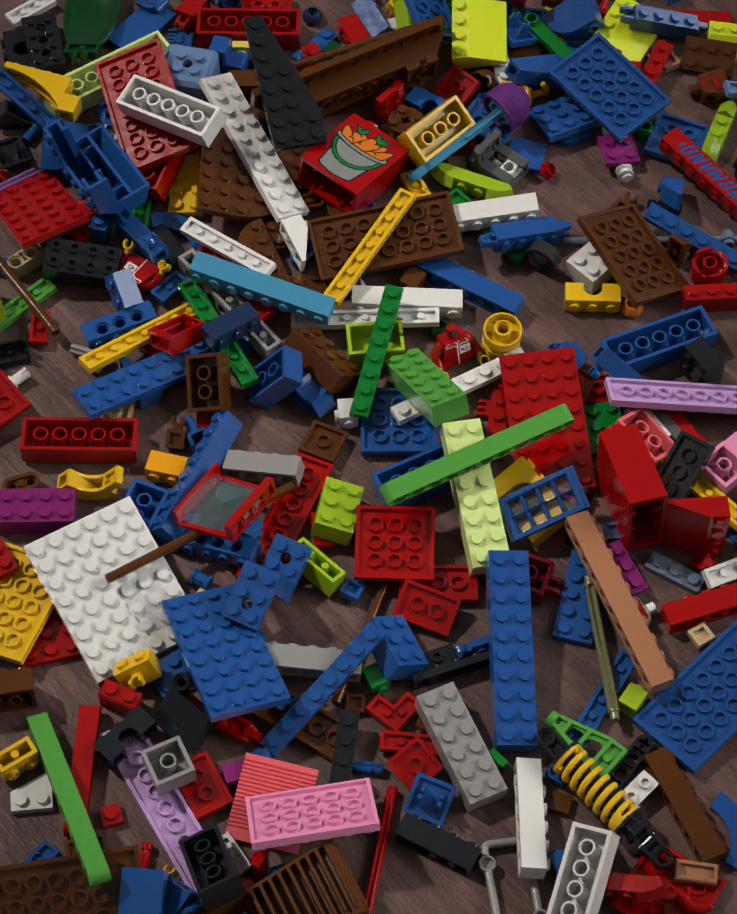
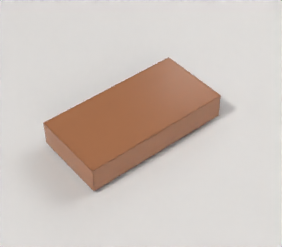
[674,859,719,887]

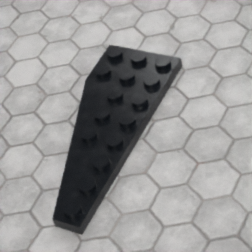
[243,15,327,152]

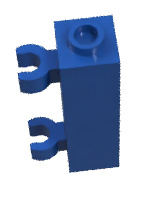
[113,208,170,266]
[588,343,646,380]

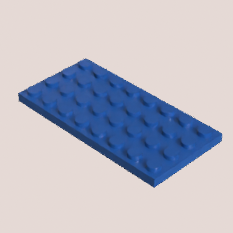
[161,584,291,723]
[632,619,737,775]

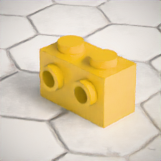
[0,736,41,783]

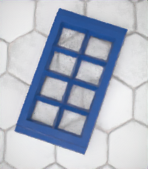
[498,465,591,543]

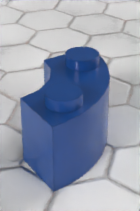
[290,371,336,418]

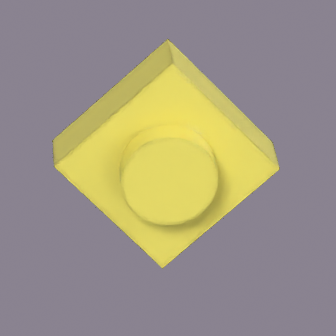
[232,41,250,55]

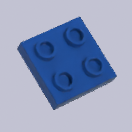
[507,11,538,48]
[403,772,457,827]

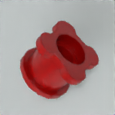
[690,549,716,571]

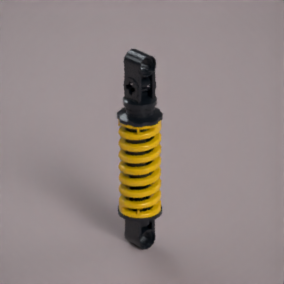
[537,727,675,870]

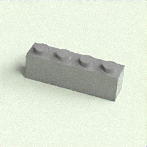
[222,450,305,487]

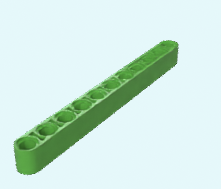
[379,404,575,507]
[26,711,112,887]

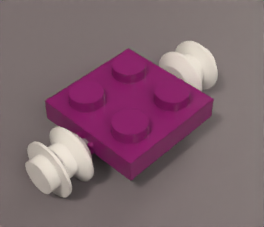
[597,127,640,182]

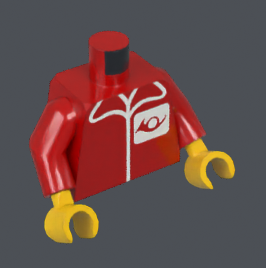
[118,239,171,295]
[431,324,490,377]

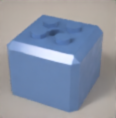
[165,44,220,103]

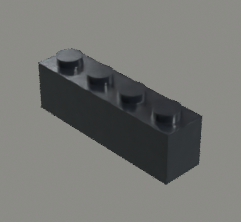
[395,812,482,878]

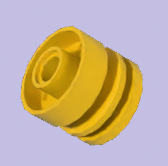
[481,312,522,360]

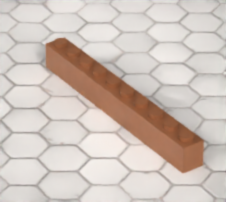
[564,510,675,695]

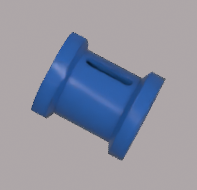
[188,568,214,590]

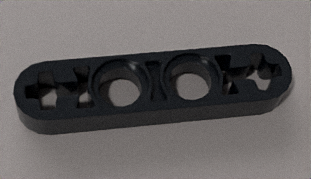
[608,735,653,792]

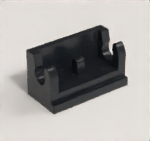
[0,336,32,370]

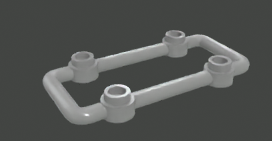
[479,837,547,914]

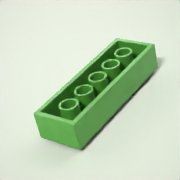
[384,348,470,427]

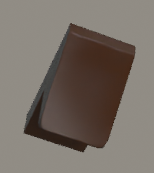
[666,234,694,268]

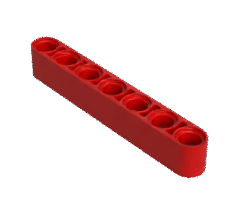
[63,704,102,837]

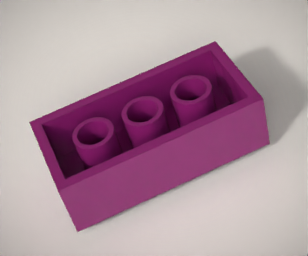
[0,488,78,534]

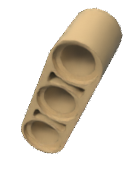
[7,240,48,278]

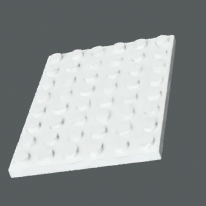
[23,496,185,685]

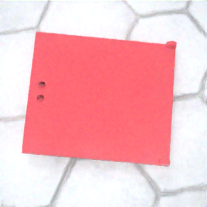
[225,752,319,855]

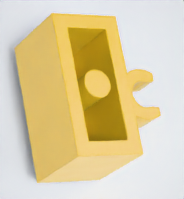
[114,647,162,690]

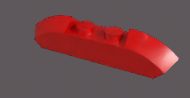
[604,872,672,903]

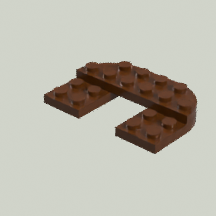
[238,219,328,310]

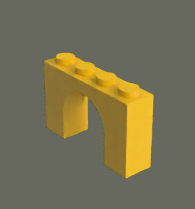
[493,456,571,547]

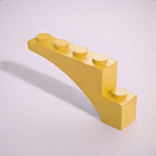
[4,61,82,122]

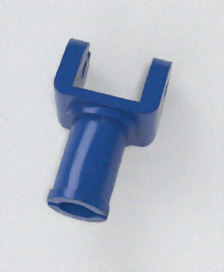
[184,415,206,452]

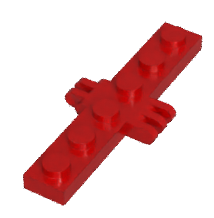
[476,378,508,462]

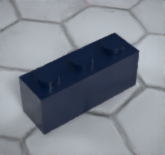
[201,301,261,352]

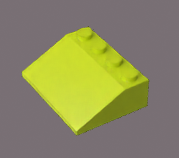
[452,0,507,69]
[591,0,658,62]

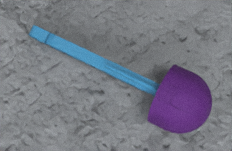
[406,83,530,183]

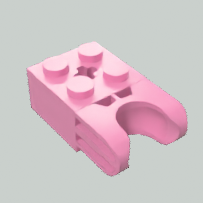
[701,431,737,495]

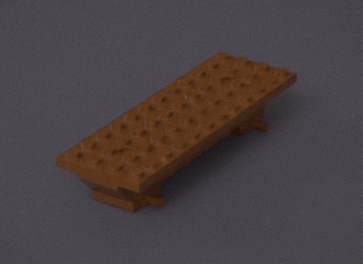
[250,16,444,132]

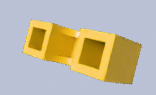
[564,282,621,313]

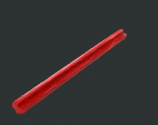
[364,785,398,914]

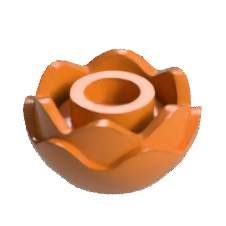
[620,298,643,318]

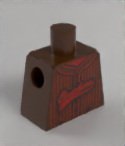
[688,68,730,104]

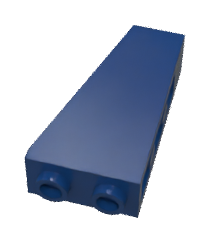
[504,54,562,89]

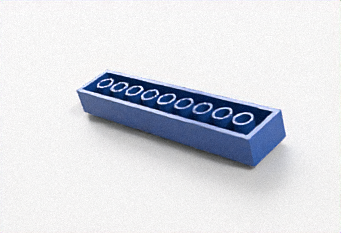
[485,550,538,752]

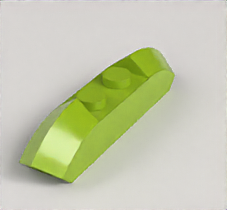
[701,99,737,162]
[430,162,513,200]

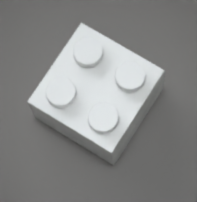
[565,241,613,295]

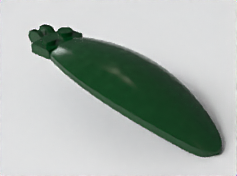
[63,0,122,67]

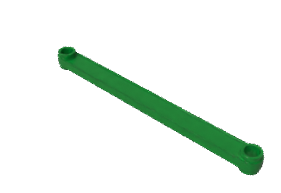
[523,12,653,140]

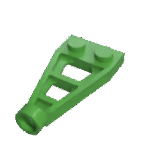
[545,711,628,776]

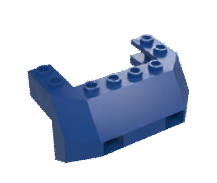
[42,117,150,215]

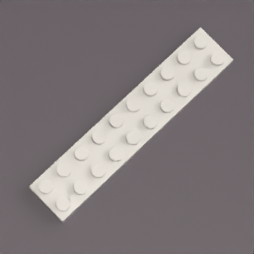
[199,72,309,223]

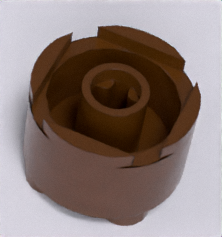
[388,105,423,139]

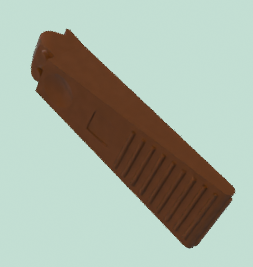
[208,838,369,914]

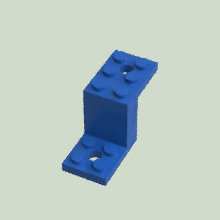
[221,533,313,631]

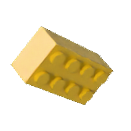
[397,95,476,167]

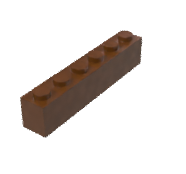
[642,746,727,864]

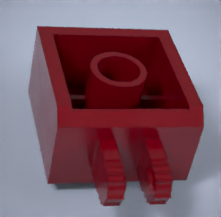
[517,550,566,606]

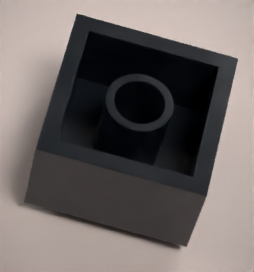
[680,336,725,384]

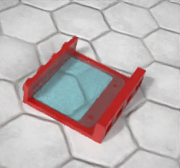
[172,463,277,542]

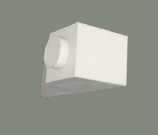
[279,214,309,272]

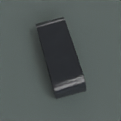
[150,224,185,271]

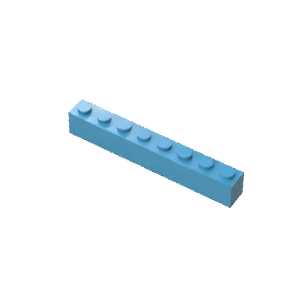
[189,251,336,326]

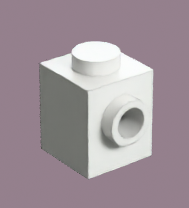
[334,398,358,429]

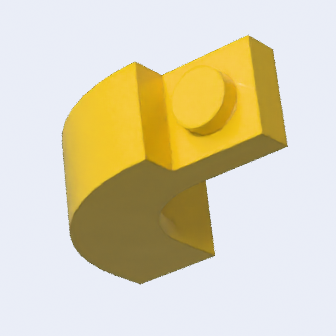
[57,465,124,500]

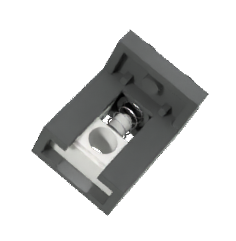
[468,129,529,188]

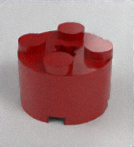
[689,247,729,285]

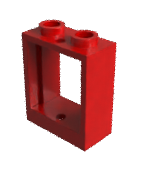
[148,313,206,356]

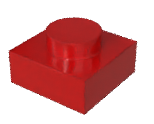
[98,803,124,830]

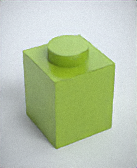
[618,682,648,718]

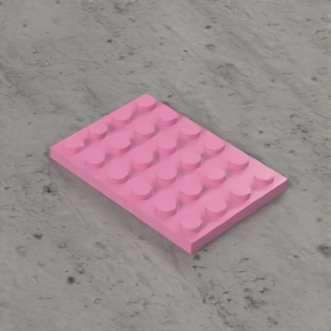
[245,778,381,851]

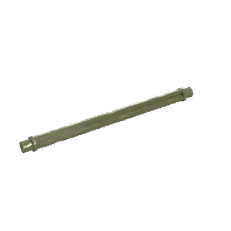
[584,575,620,722]

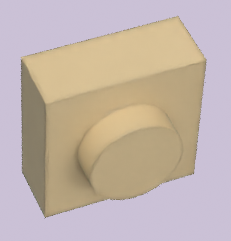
[687,622,715,650]

